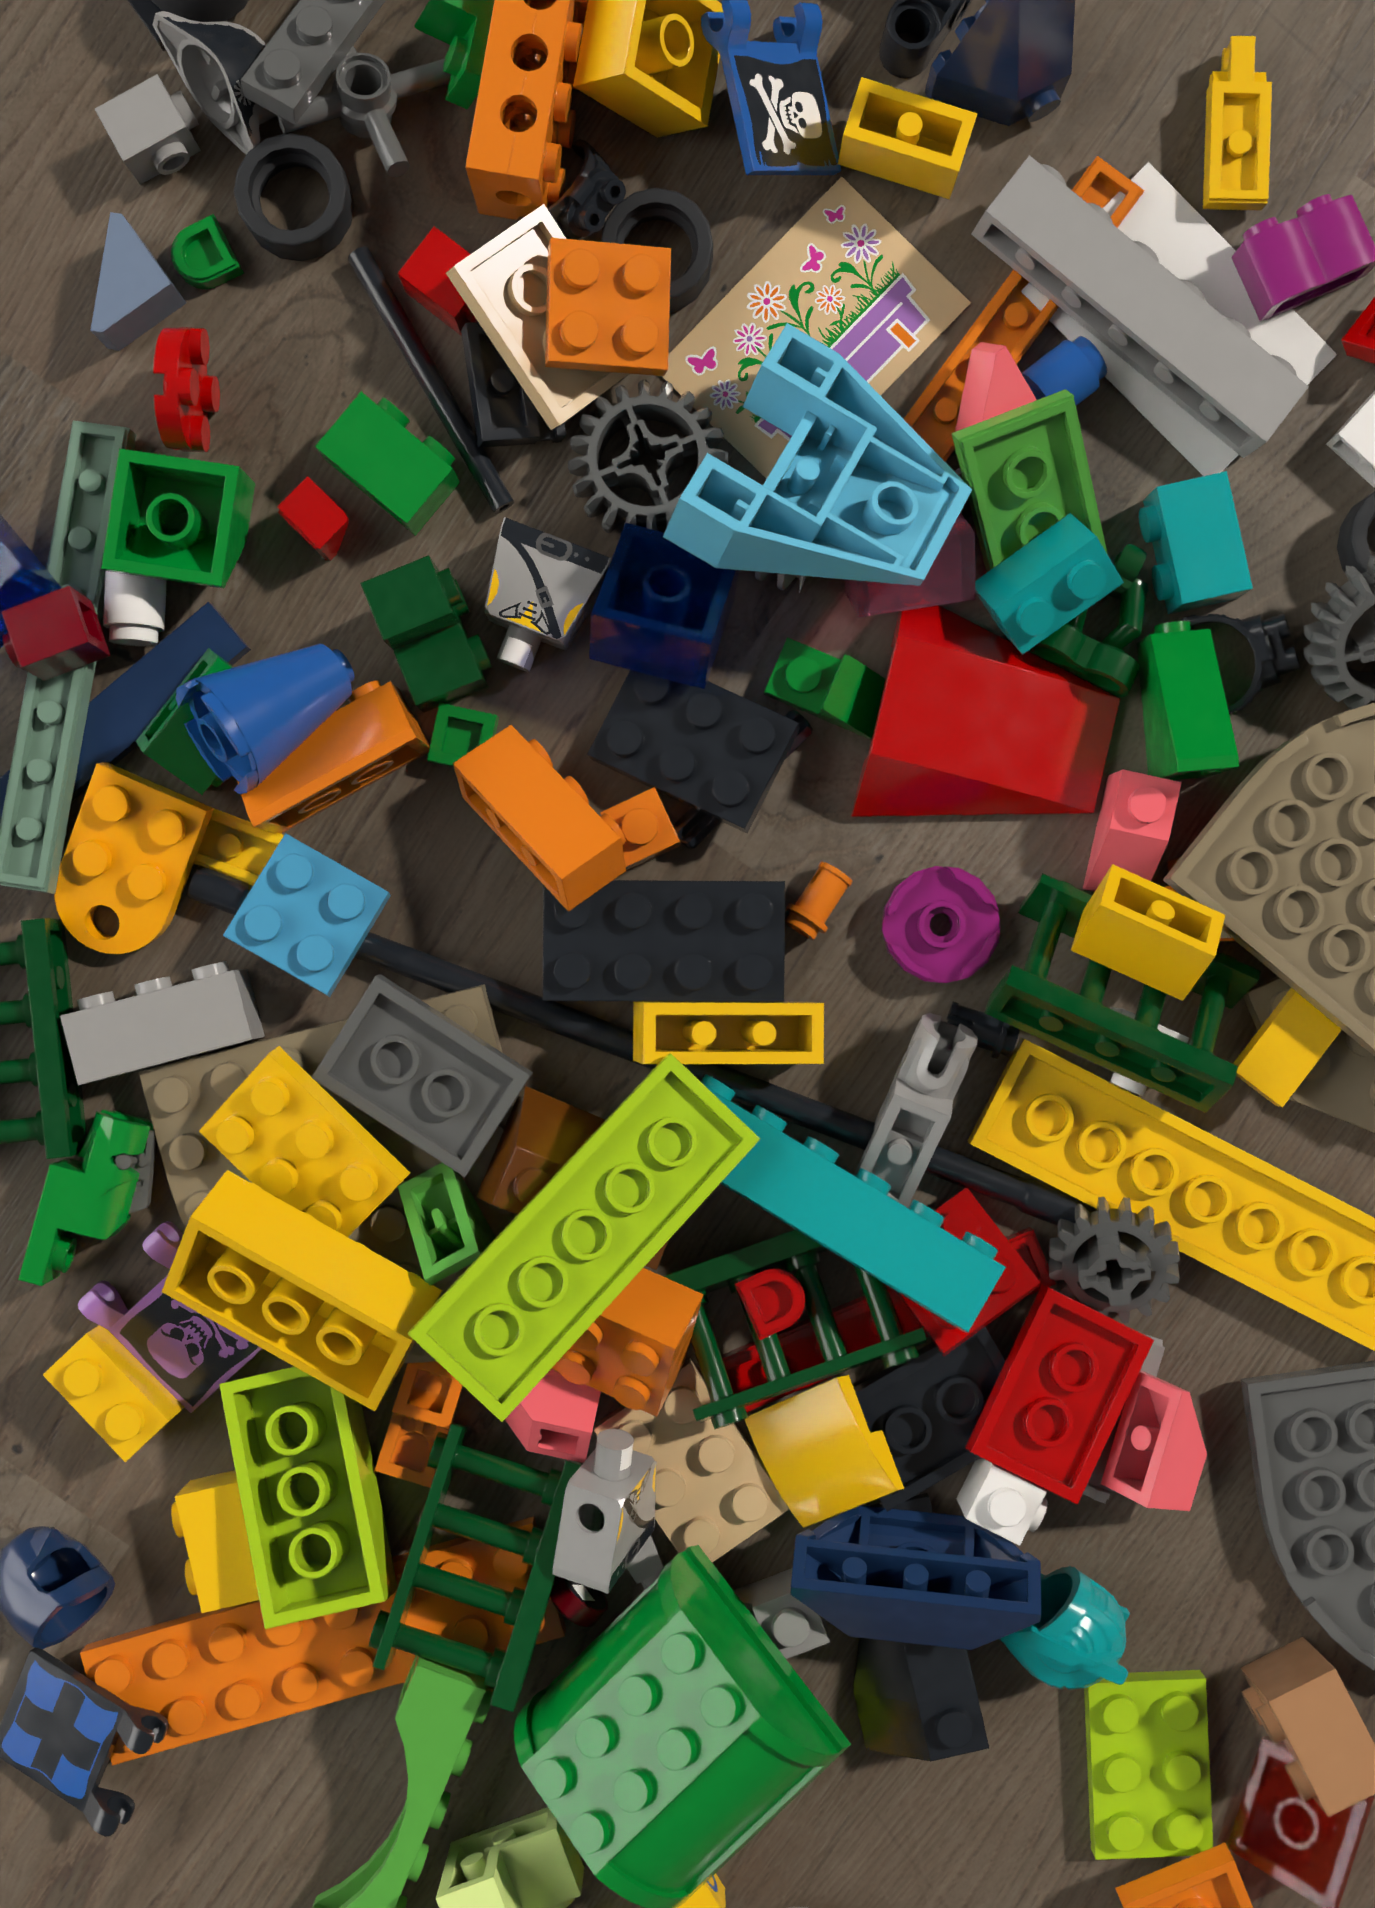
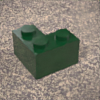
[360,555,492,713]

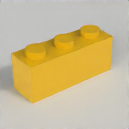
[633,1001,824,1064]

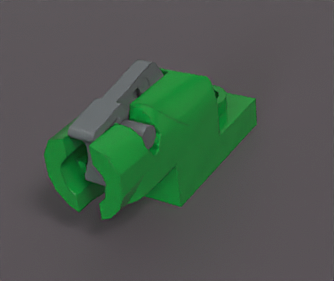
[18,1110,157,1286]

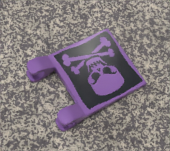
[78,1221,262,1413]

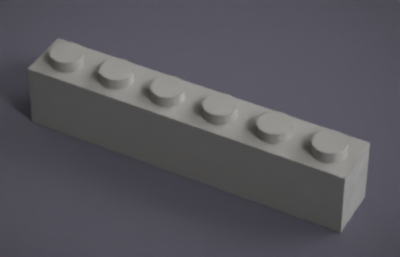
[971,155,1309,458]

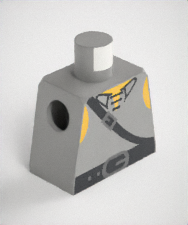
[485,517,613,672]
[552,1429,657,1594]

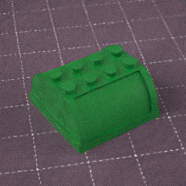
[514,1545,851,1908]

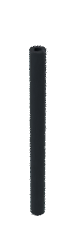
[348,246,514,514]

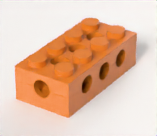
[465,0,588,220]

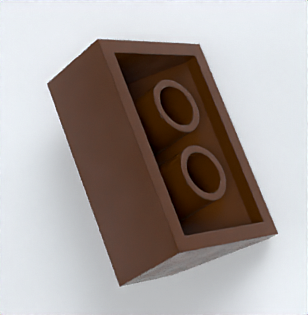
[476,1086,668,1270]

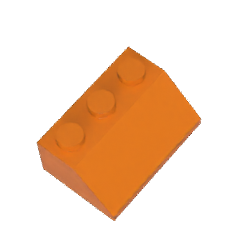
[237,680,430,834]

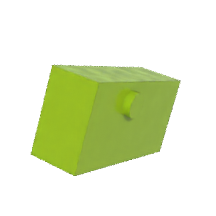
[219,1367,398,1629]

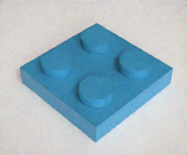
[223,833,391,997]

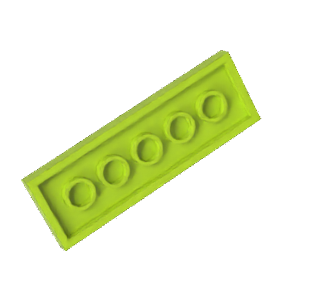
[408,1053,760,1422]

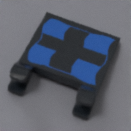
[0,1647,169,1837]

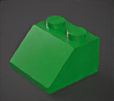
[101,448,255,589]

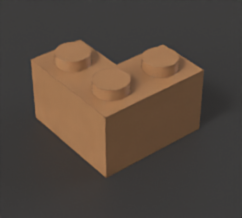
[1241,1637,1375,1817]

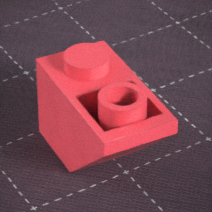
[505,1369,601,1463]

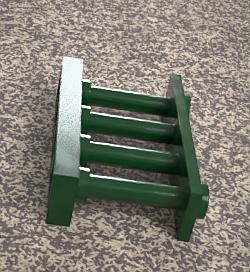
[984,873,1261,1113]
[0,918,87,1159]
[663,1229,927,1430]
[368,1423,583,1712]

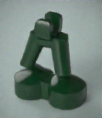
[1028,544,1148,697]

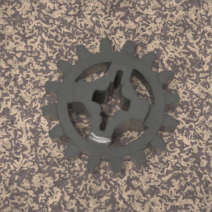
[1049,1197,1180,1324]

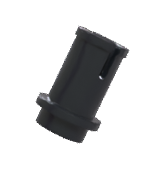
[946,1001,1020,1059]

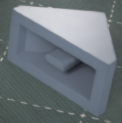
[90,212,186,351]

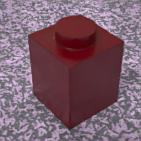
[2,586,111,681]

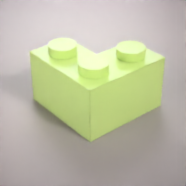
[436,1807,584,1908]

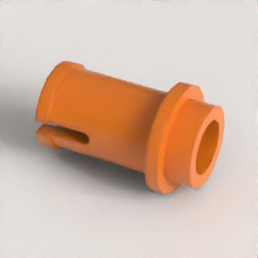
[785,861,853,941]

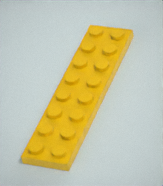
[967,1037,1375,1351]

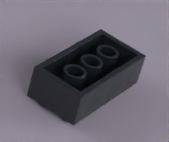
[543,880,785,1002]

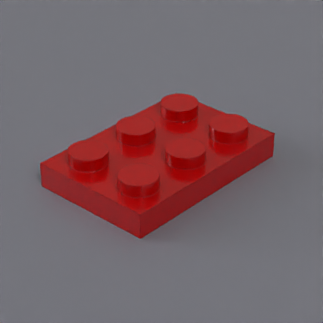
[965,1284,1154,1505]

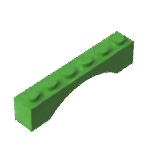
[312,1655,495,1908]

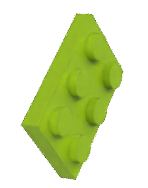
[1084,1670,1213,1860]

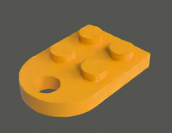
[54,762,214,954]

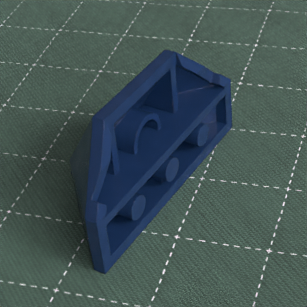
[790,1506,1041,1650]

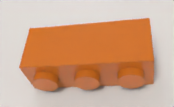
[453,725,626,912]

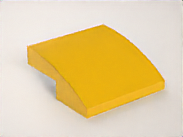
[745,1375,904,1528]

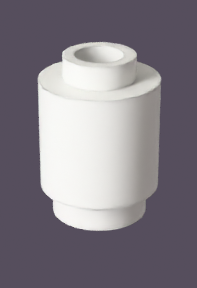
[103,571,167,646]

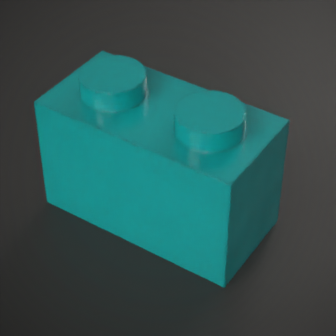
[1139,471,1253,614]
[971,513,1124,655]

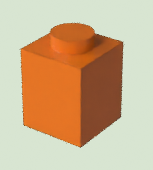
[600,787,681,870]

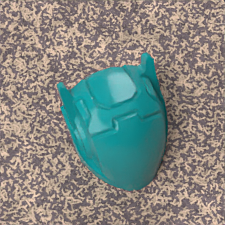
[1000,1566,1130,1690]

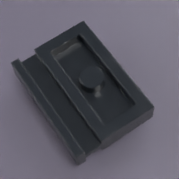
[461,322,566,448]

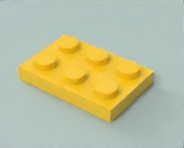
[199,1046,410,1237]

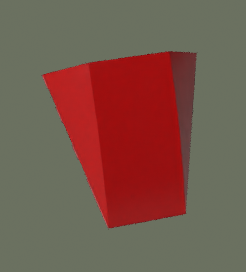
[851,588,1120,817]

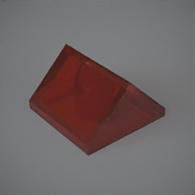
[1227,1736,1374,1908]

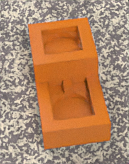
[374,1361,463,1488]

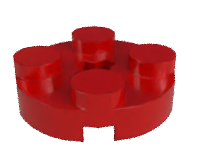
[153,327,220,452]

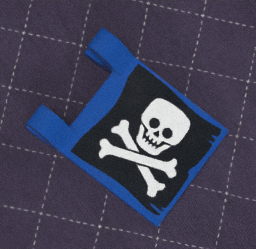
[701,0,841,175]

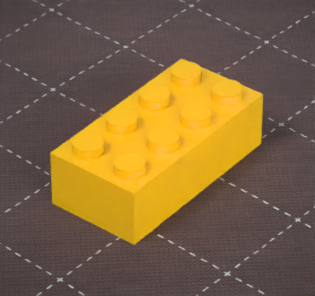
[162,1170,442,1411]

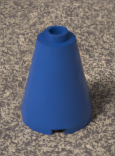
[176,644,355,794]

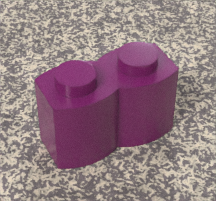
[1231,194,1375,321]

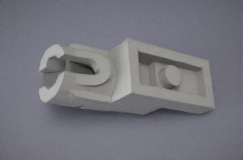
[854,1013,977,1208]

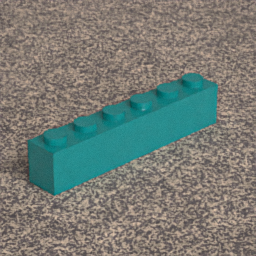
[701,1074,1006,1332]

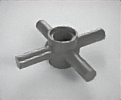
[276,45,451,177]

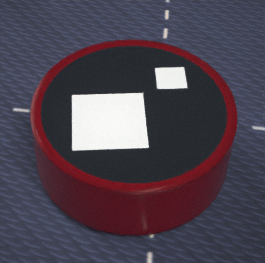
[550,1576,608,1627]

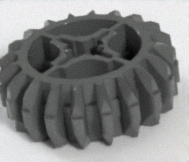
[568,379,728,544]
[1303,555,1375,710]

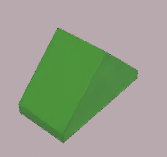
[398,1163,496,1286]

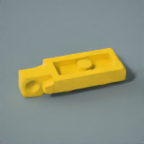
[1203,36,1272,210]

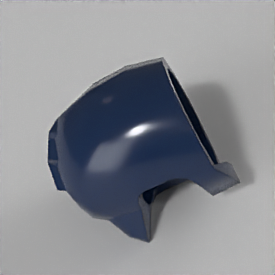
[0,1526,116,1649]

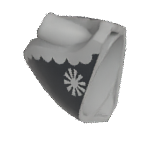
[152,11,276,155]

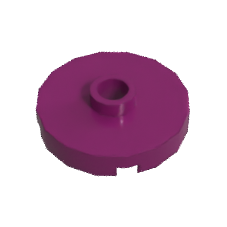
[881,866,1000,983]

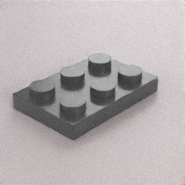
[312,974,533,1177]

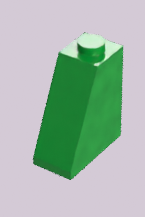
[1137,621,1239,781]

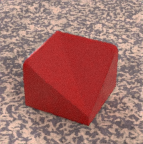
[277,476,349,561]

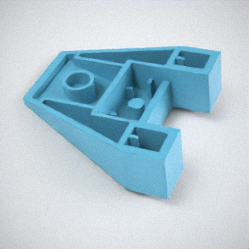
[663,323,972,586]

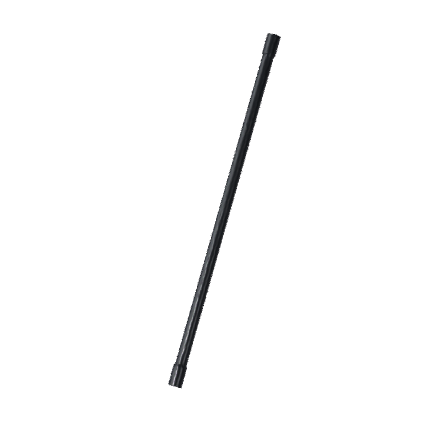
[188,865,1082,1226]

